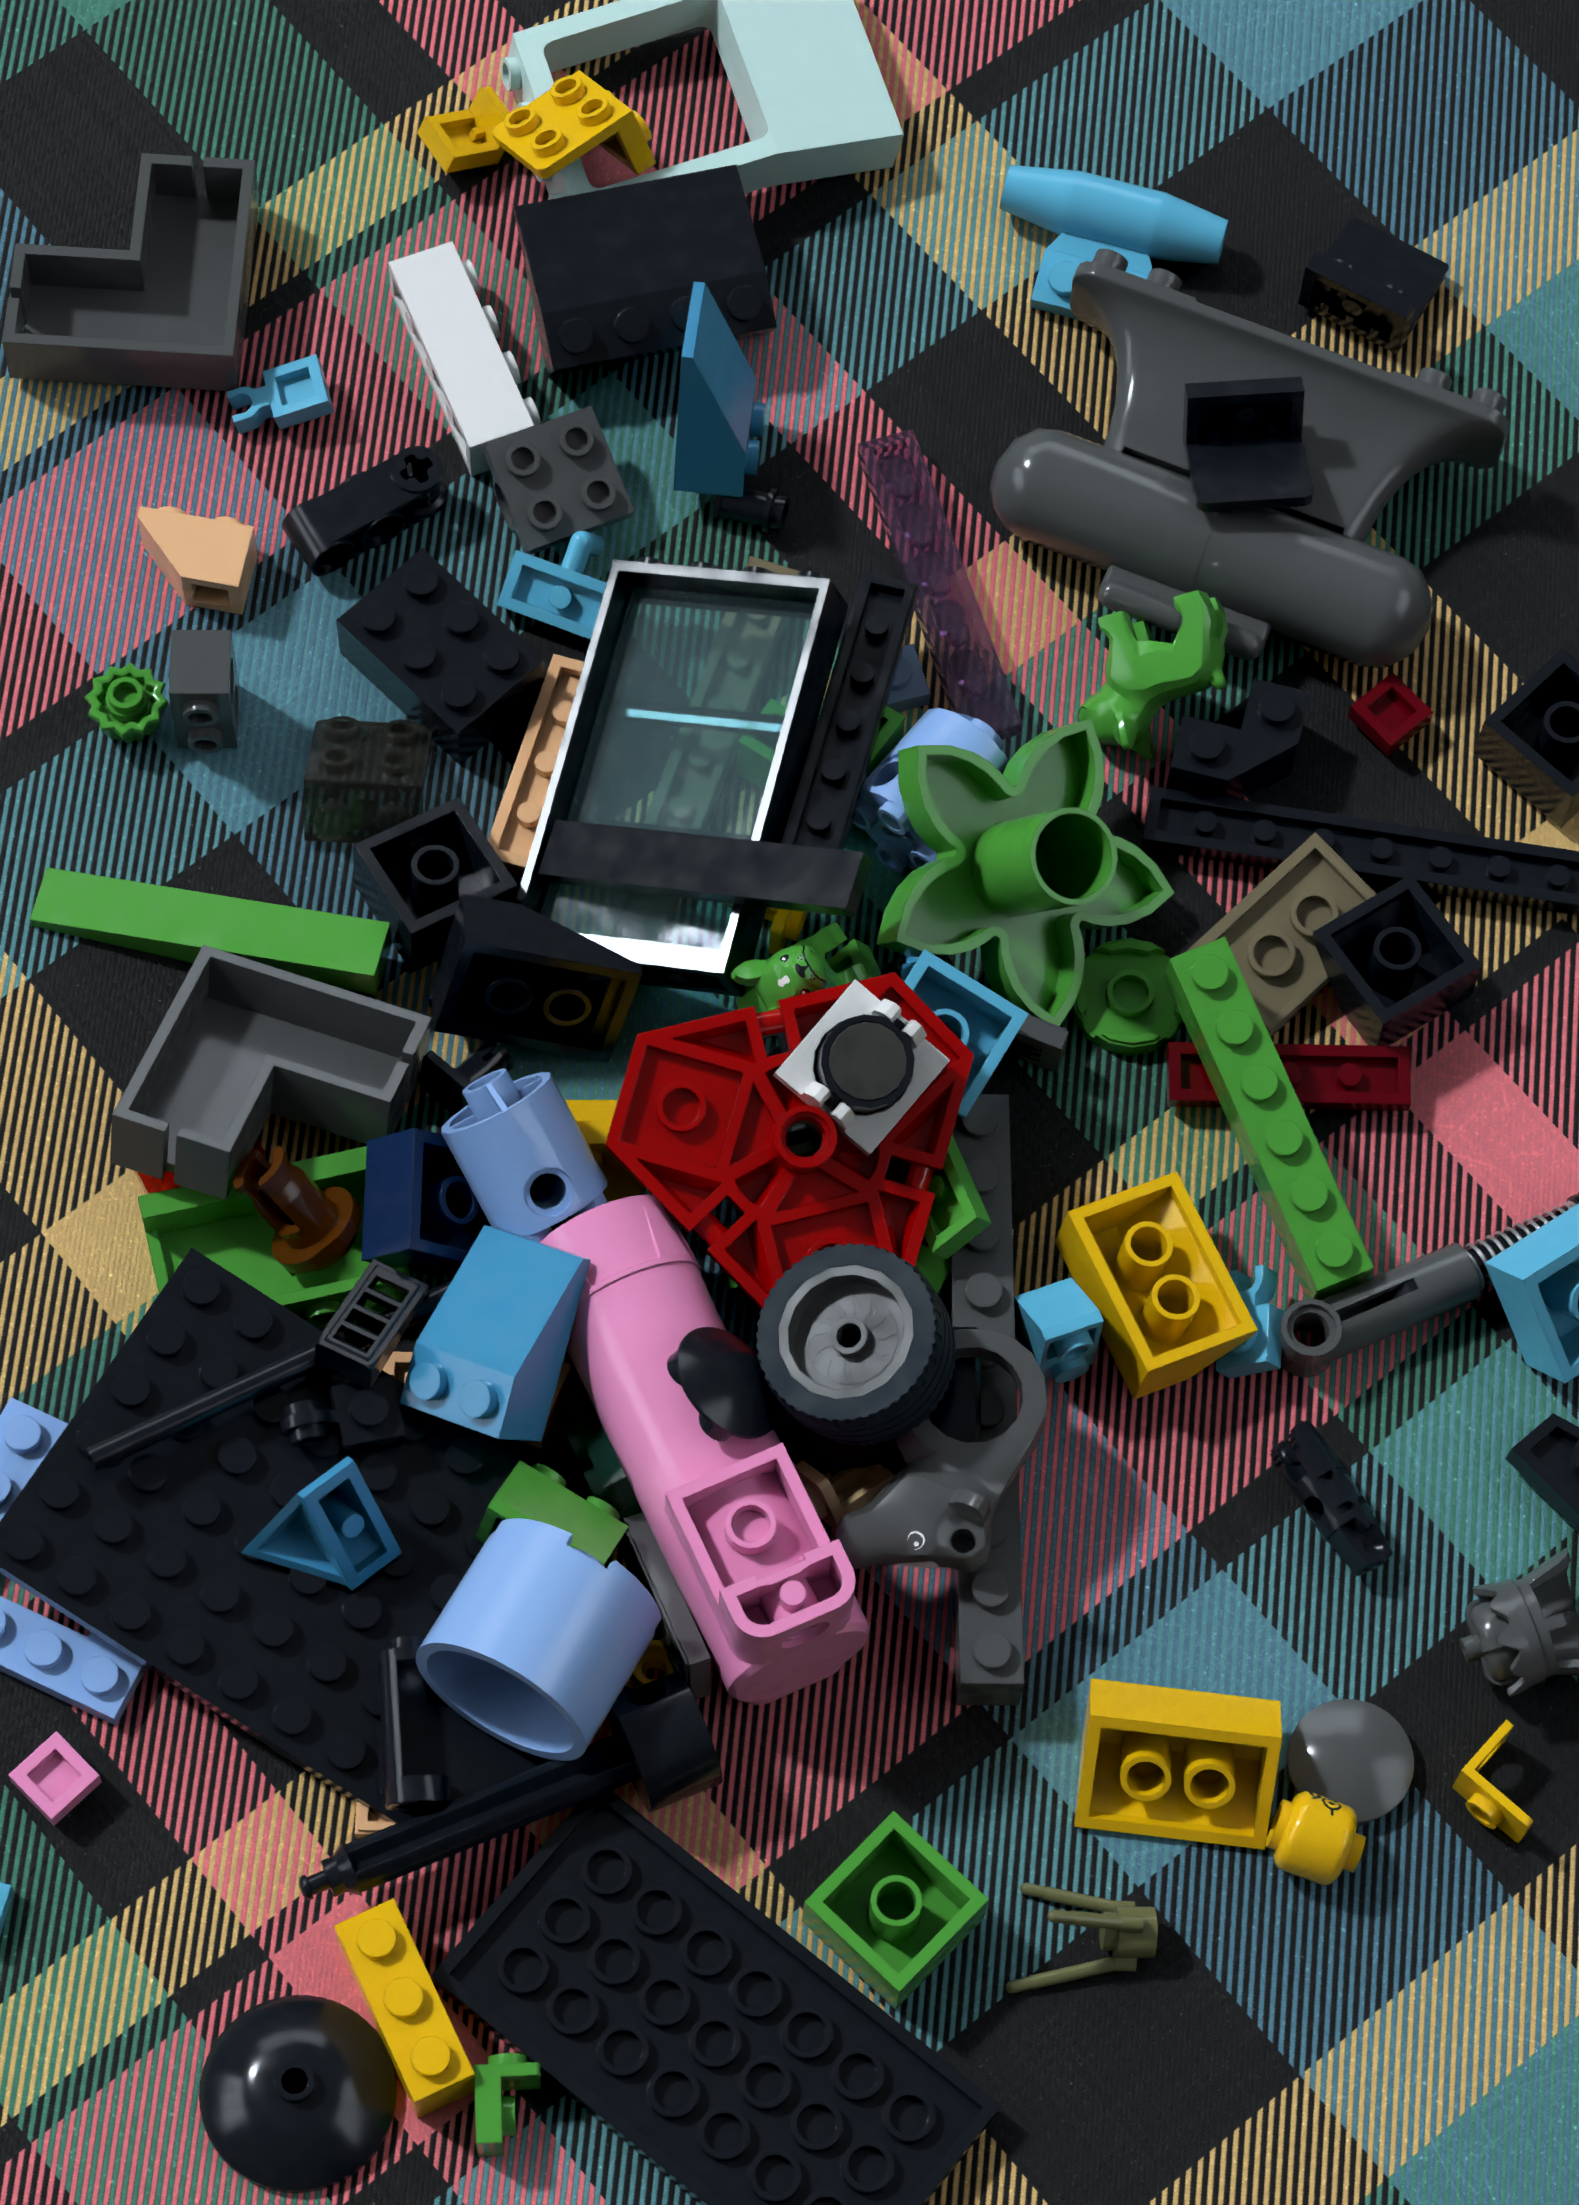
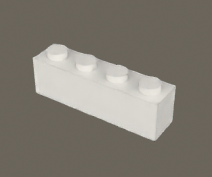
[388,241,541,476]

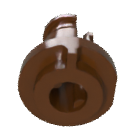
[233,1145,362,1277]

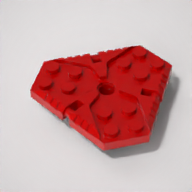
[604,972,974,1309]

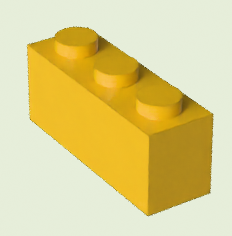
[334,1898,475,2118]

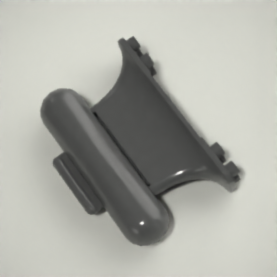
[990,249,1510,669]

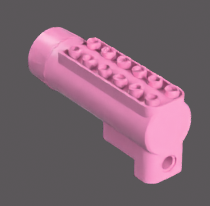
[540,1195,870,1705]

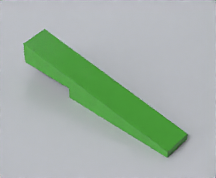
[30,867,392,996]

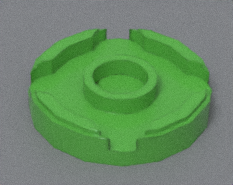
[1071,938,1184,1056]

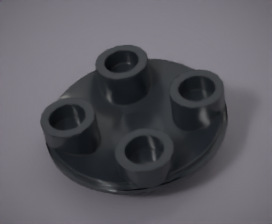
[667,1327,781,1442]

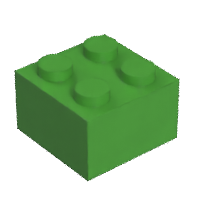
[802,1811,989,2010]

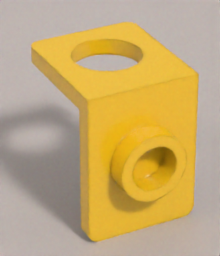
[1452,1719,1533,1843]

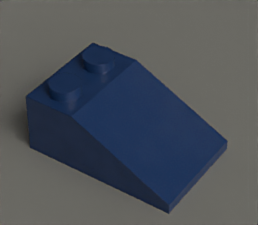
[362,1128,553,1276]

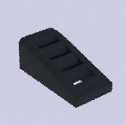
[314,1259,429,1390]

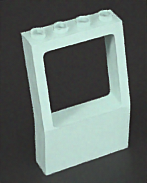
[501,0,904,200]

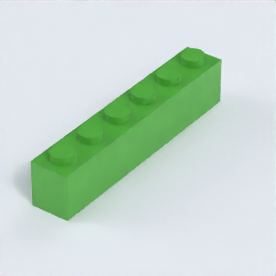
[1164,936,1374,1300]

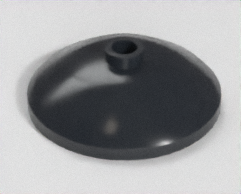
[199,1995,397,2193]

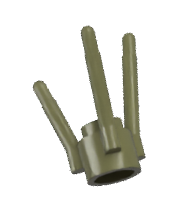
[1006,1883,1158,1993]

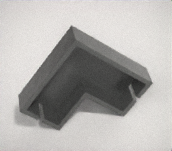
[2,153,260,391]
[110,945,432,1200]

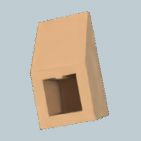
[137,506,258,615]

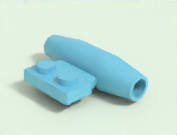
[1000,165,1229,320]

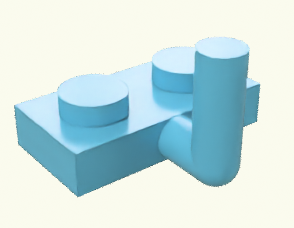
[497,531,607,640]

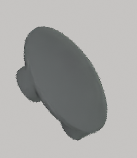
[1286,1699,1414,1827]

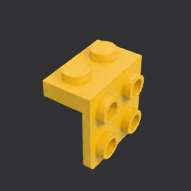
[492,70,656,178]

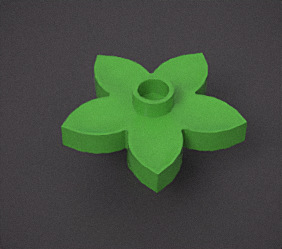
[876,719,1175,1026]

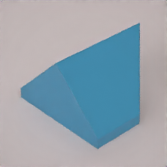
[241,1456,402,1590]

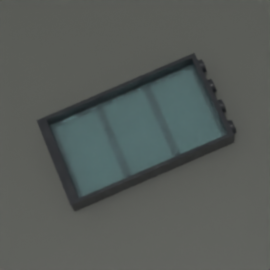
[515,557,848,997]

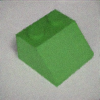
[475,1460,629,1567]

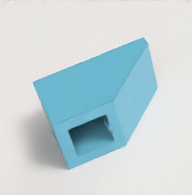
[1014,1277,1104,1383]

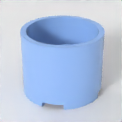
[416,1518,661,1761]

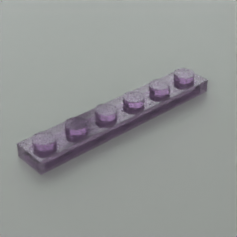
[858,429,1022,739]

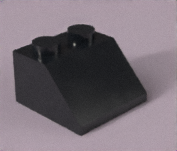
[1312,874,1482,1046]

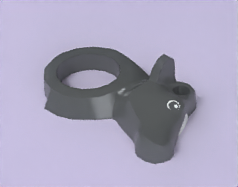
[833,1329,1048,1572]

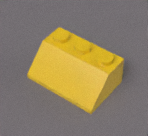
[1055,1171,1258,1400]
[1074,1678,1282,1850]

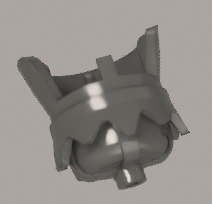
[1459,1548,1579,1698]

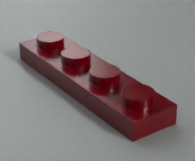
[1167,1042,1411,1111]

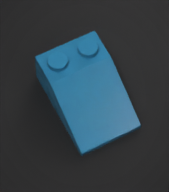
[673,281,766,497]
[400,1225,591,1442]

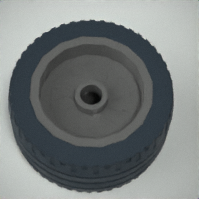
[756,1243,956,1446]

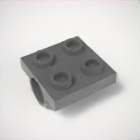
[482,405,635,554]

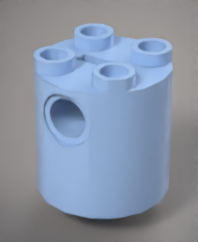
[852,708,1009,873]
[441,1068,608,1242]

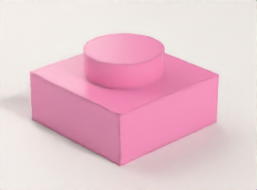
[8,1731,102,1826]

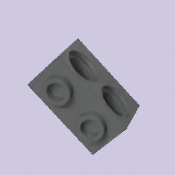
[169,630,240,753]

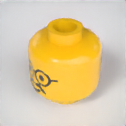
[1266,1791,1366,1885]

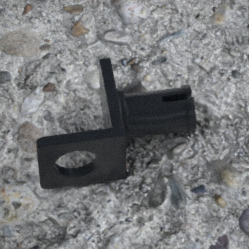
[419,1040,514,1135]

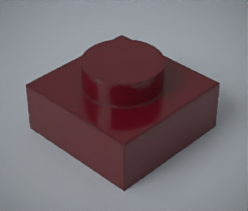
[1348,673,1433,756]

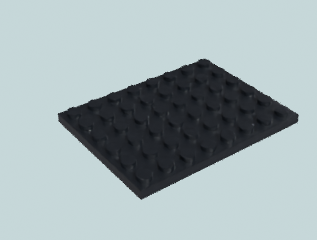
[0,1248,569,1824]

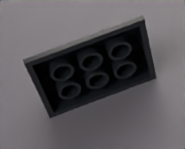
[513,164,777,376]

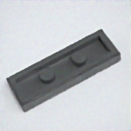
[622,1512,712,1700]

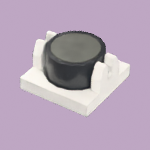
[773,979,950,1156]

